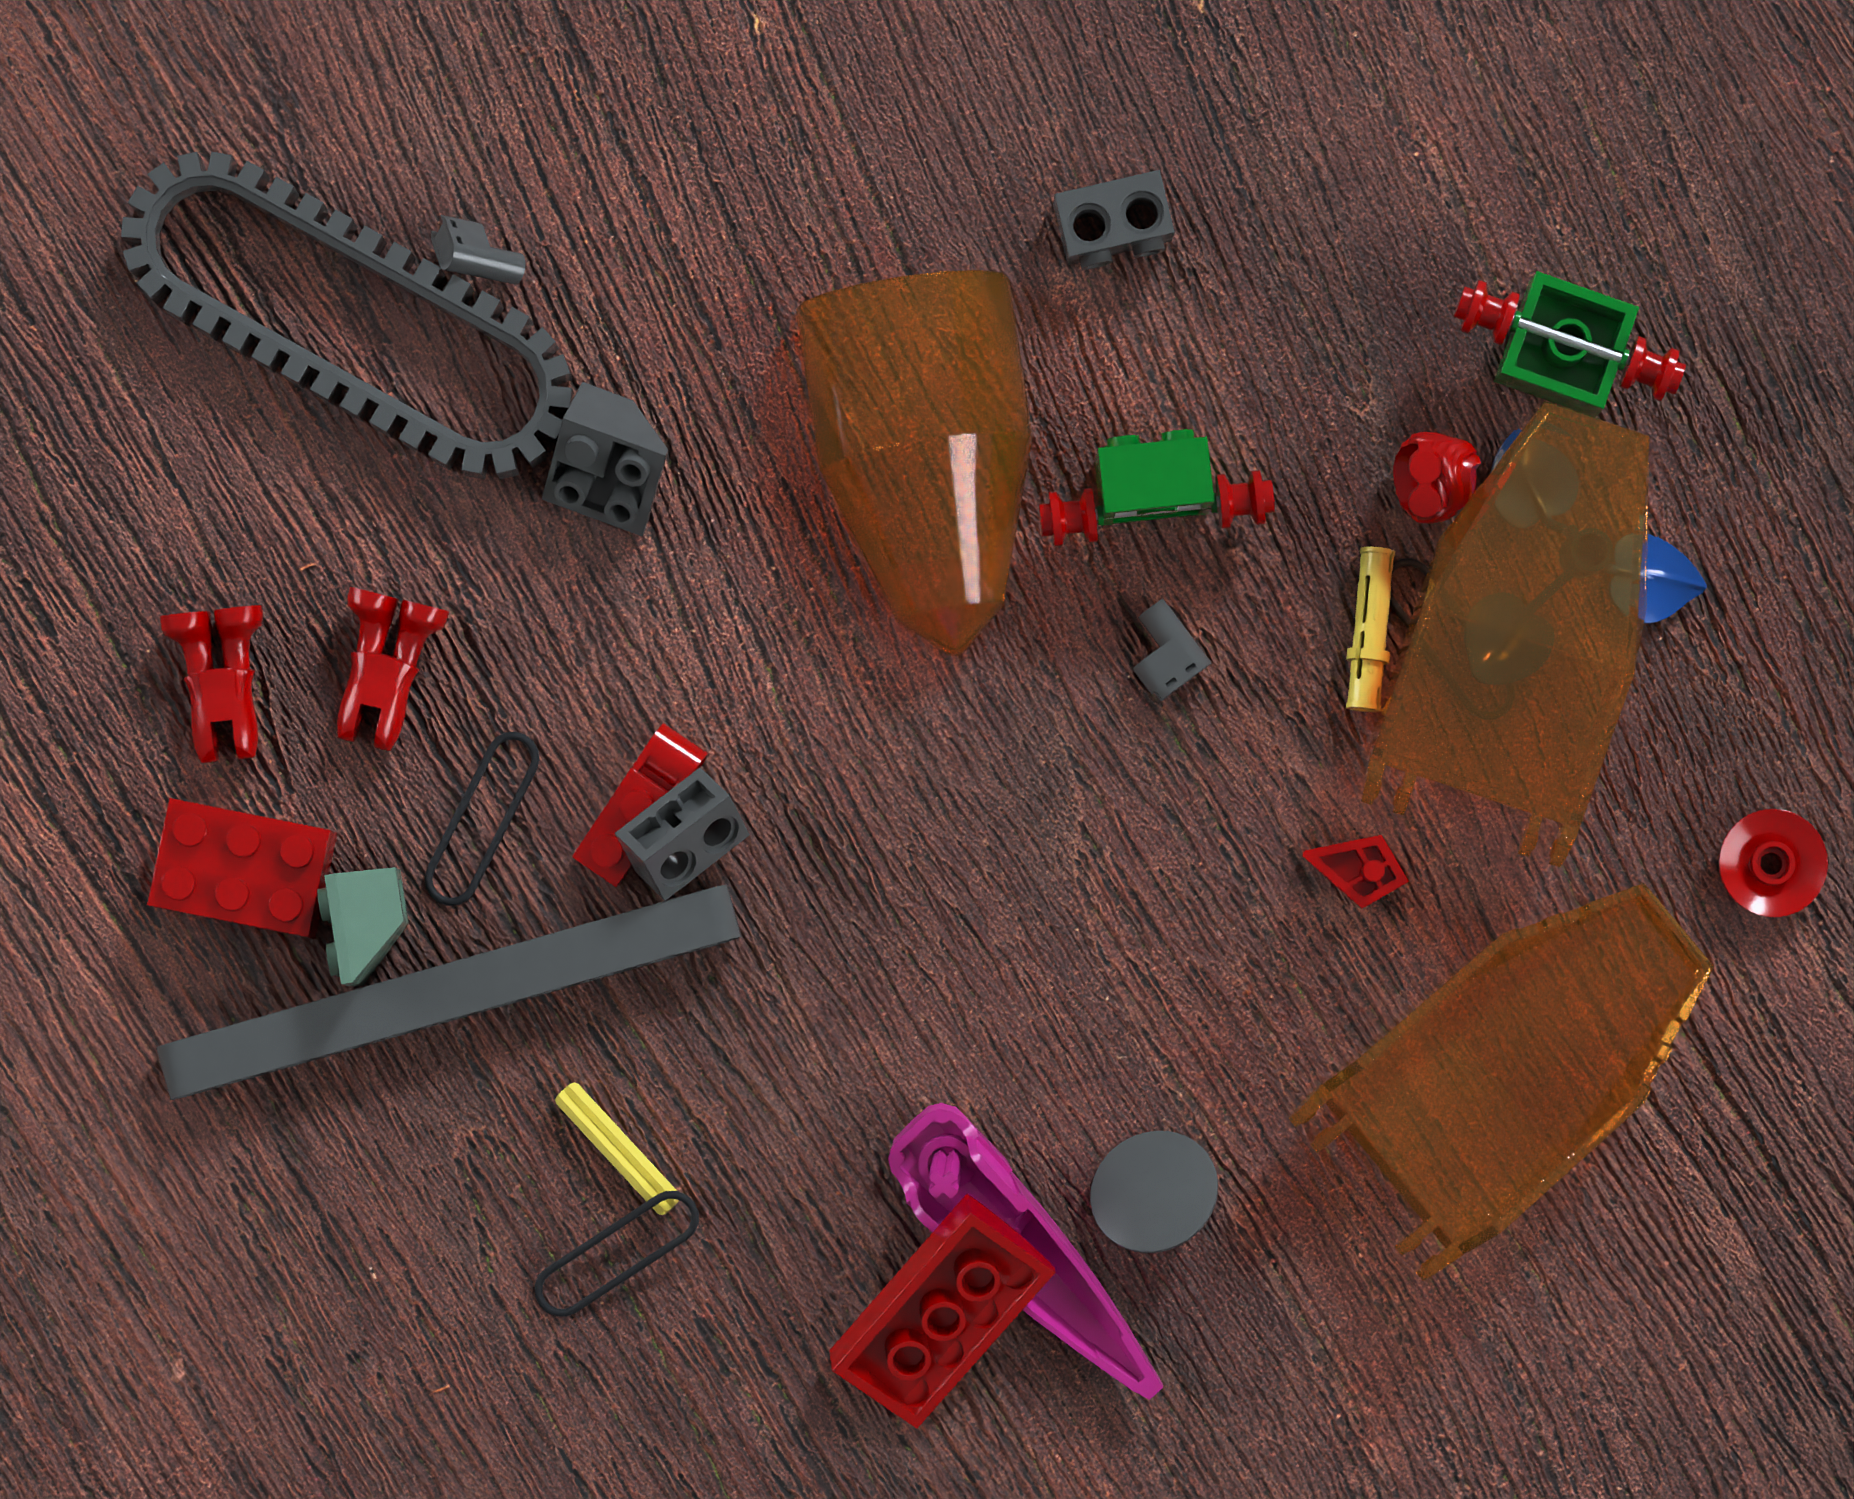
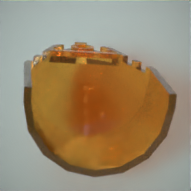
[796,270,1033,656]

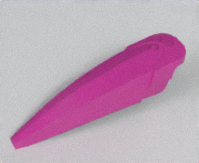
[888,1103,1163,1400]

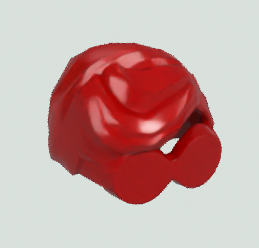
[1393,432,1481,524]

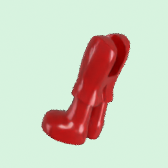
[337,587,449,751]
[160,605,263,763]

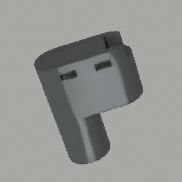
[431,215,526,285]
[1132,599,1212,701]

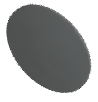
[1090,1131,1218,1253]

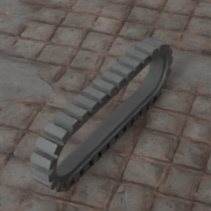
[121,151,575,480]

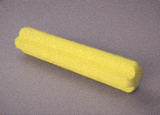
[555,1082,679,1215]

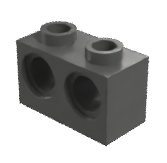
[1053,170,1175,270]
[615,768,750,901]

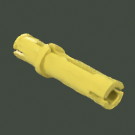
[1346,547,1395,712]

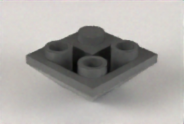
[542,382,668,537]

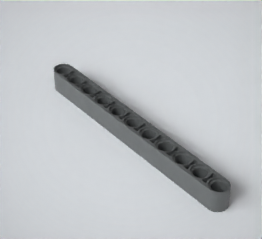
[156,885,742,1100]

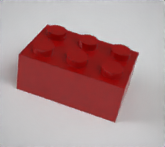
[147,798,337,939]

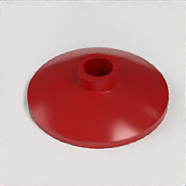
[1718,809,1828,918]

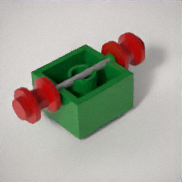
[1454,271,1686,418]
[1039,429,1275,546]

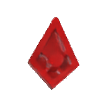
[1302,835,1409,909]

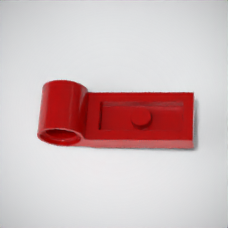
[572,723,709,887]

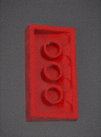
[829,1193,1056,1429]

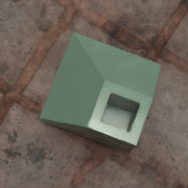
[317,867,409,987]

